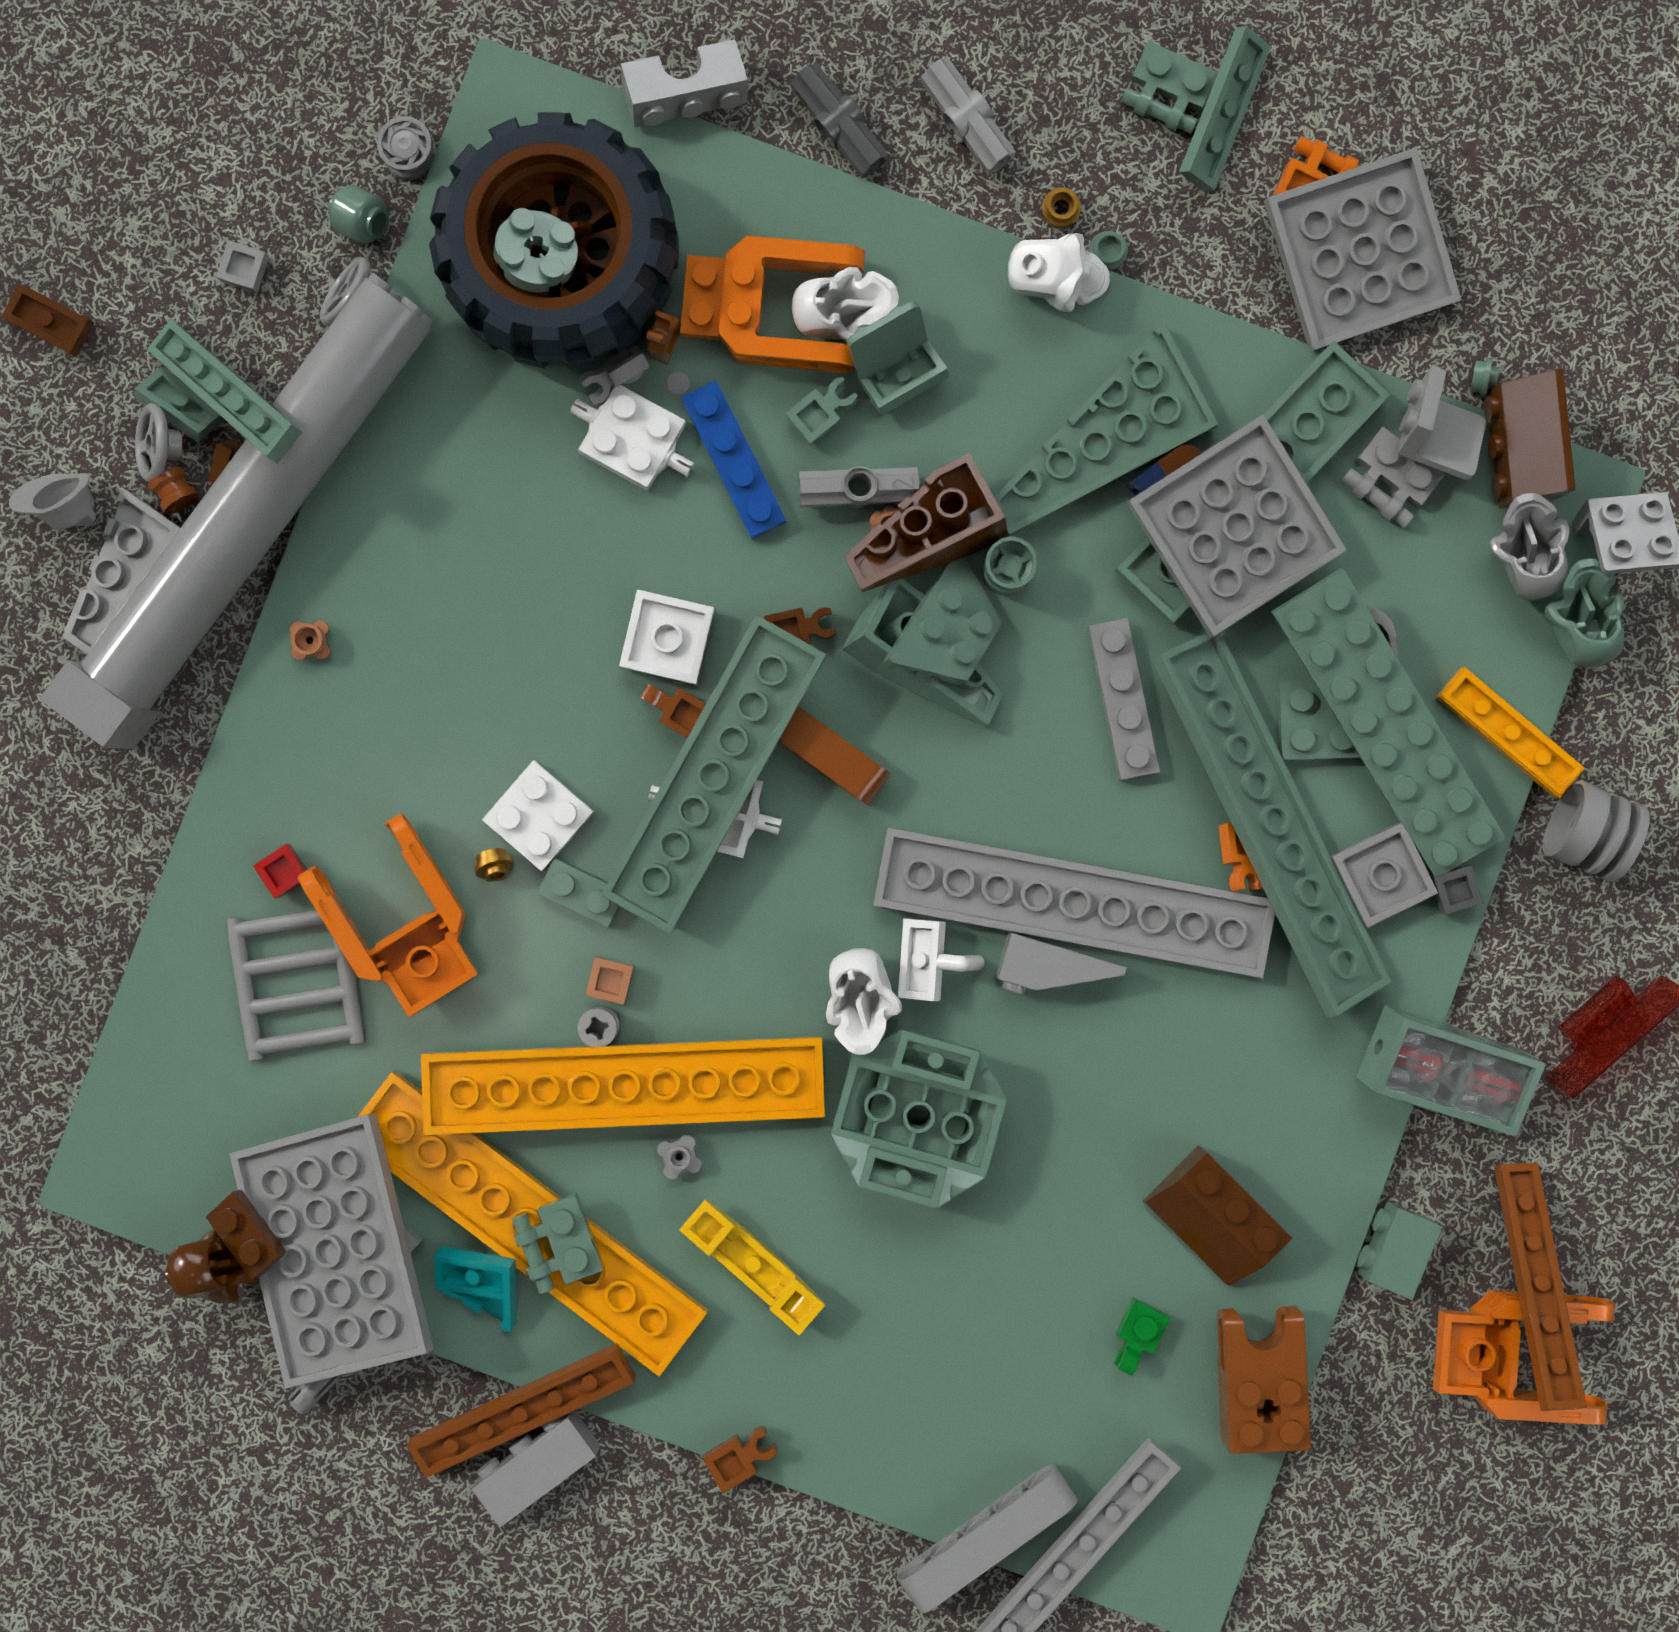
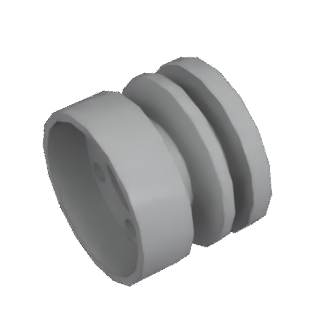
[1543,780,1650,882]

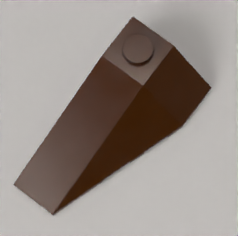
[844,453,1008,592]

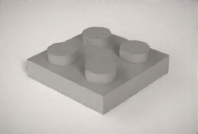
[1330,822,1438,928]

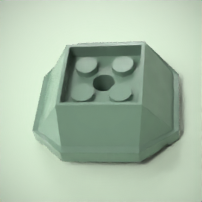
[831,1029,1007,1209]

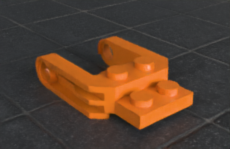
[680,235,866,373]
[297,812,479,1017]
[1433,1290,1615,1425]

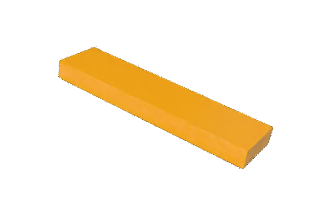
[1435,667,1585,799]

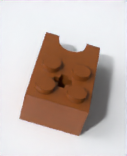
[1217,1305,1311,1454]

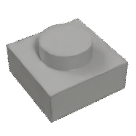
[216,240,269,293]

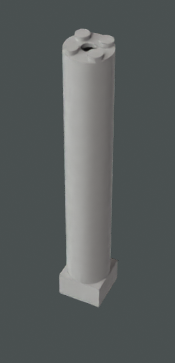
[39,272,434,749]

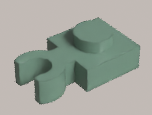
[785,377,858,447]

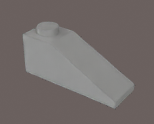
[995,931,1127,995]

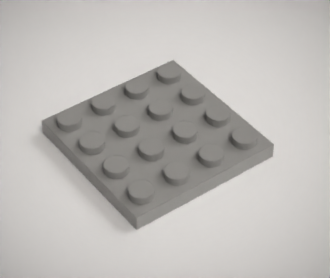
[1264,147,1462,351]
[1126,414,1347,637]

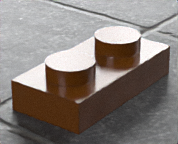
[1,283,94,357]
[206,1190,287,1280]

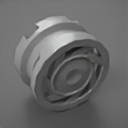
[377,116,437,180]

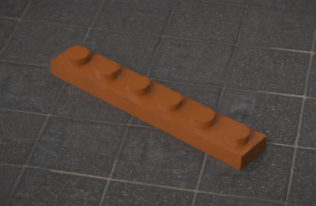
[1494,1163,1587,1411]
[407,1343,636,1478]

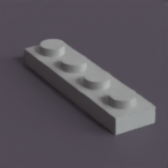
[1087,618,1160,780]

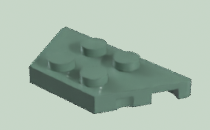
[882,557,1002,686]

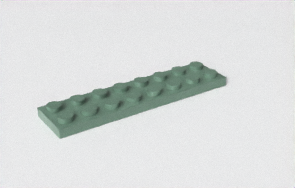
[1114,341,1391,624]
[1271,568,1506,876]
[601,615,827,934]

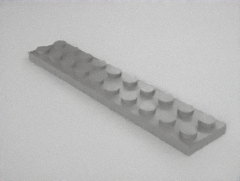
[873,828,1275,978]

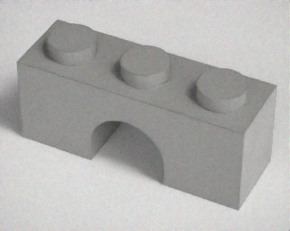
[621,39,748,127]

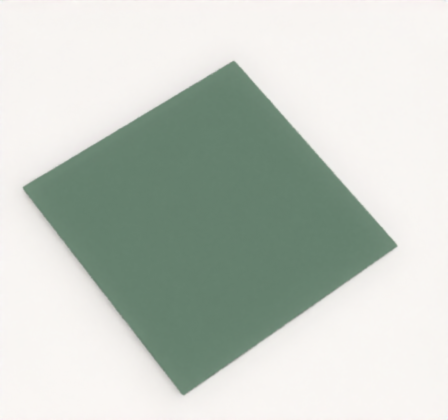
[39,39,1645,1632]

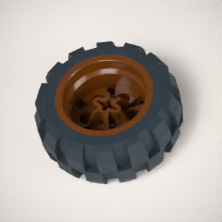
[429,112,679,369]

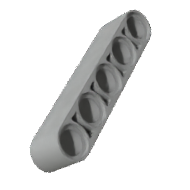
[896,1464,1078,1613]

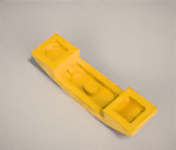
[679,1199,825,1336]

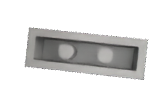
[471,1410,600,1528]

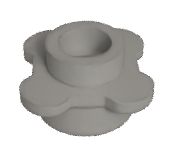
[657,1134,702,1179]

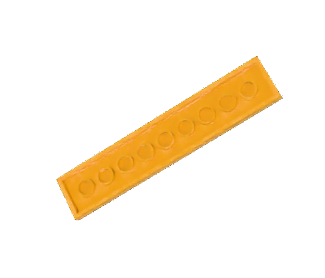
[421,1036,825,1135]
[358,1071,708,1376]

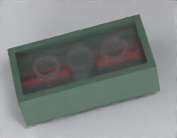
[1356,1005,1546,1137]

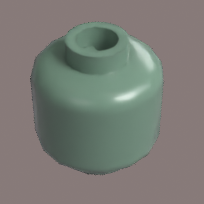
[328,185,389,244]

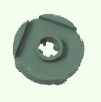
[494,208,578,293]

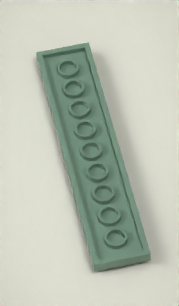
[1152,632,1391,1018]

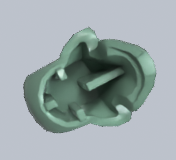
[1544,559,1625,667]

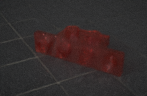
[1546,975,1679,1099]

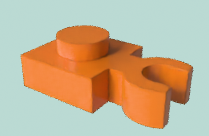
[1218,823,1263,892]

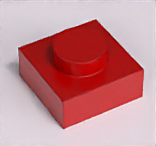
[253,844,307,899]

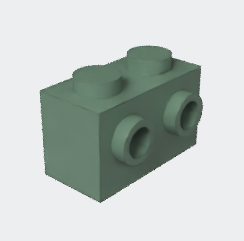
[1357,1201,1443,1300]

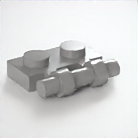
[1341,427,1445,528]

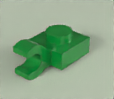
[1114,1298,1171,1376]

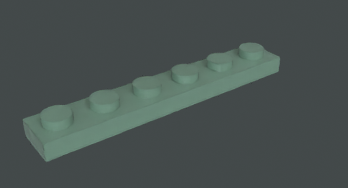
[147,319,303,464]

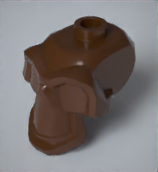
[166,1228,260,1304]

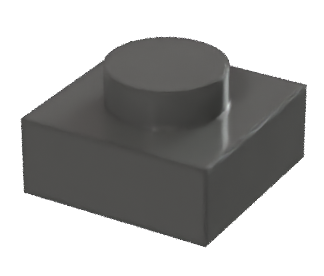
[1431,865,1483,915]

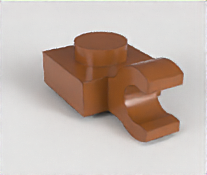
[641,684,706,738]

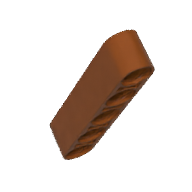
[711,685,890,806]

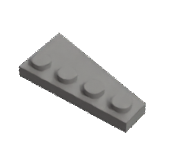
[62,487,181,654]

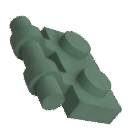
[1121,41,1218,134]
[511,1192,605,1294]

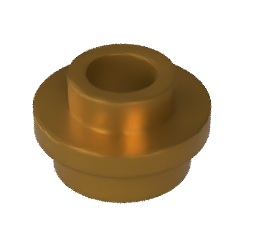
[1042,188,1081,228]
[474,848,514,882]

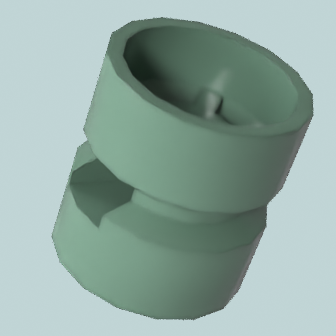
[981,537,1038,596]

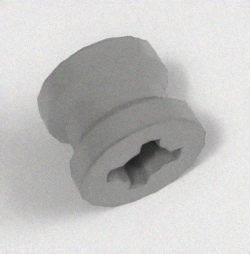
[577,1006,620,1047]

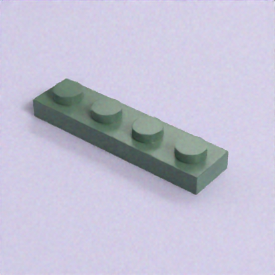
[1179,26,1271,191]

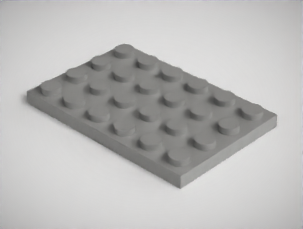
[229,1112,434,1389]

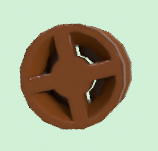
[148,467,200,515]

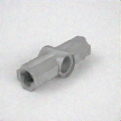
[920,57,1016,175]
[799,466,920,509]

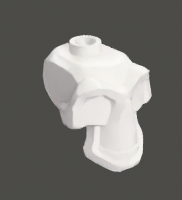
[1008,233,1110,312]
[792,267,899,342]
[826,948,902,1055]

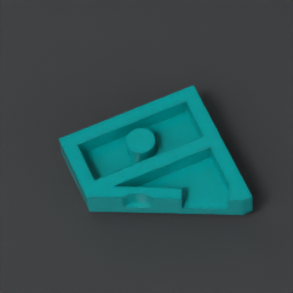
[434,1246,517,1332]

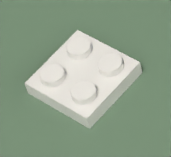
[619,589,715,685]
[482,760,595,871]

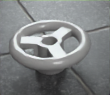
[320,257,371,326]
[135,403,182,482]

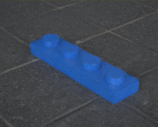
[681,380,787,540]

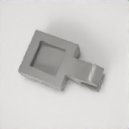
[579,343,650,405]

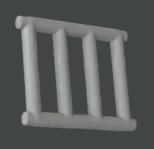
[227,901,365,1062]

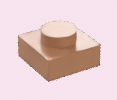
[585,956,635,1005]

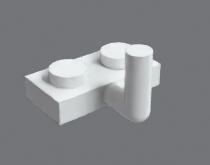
[898,919,984,1001]

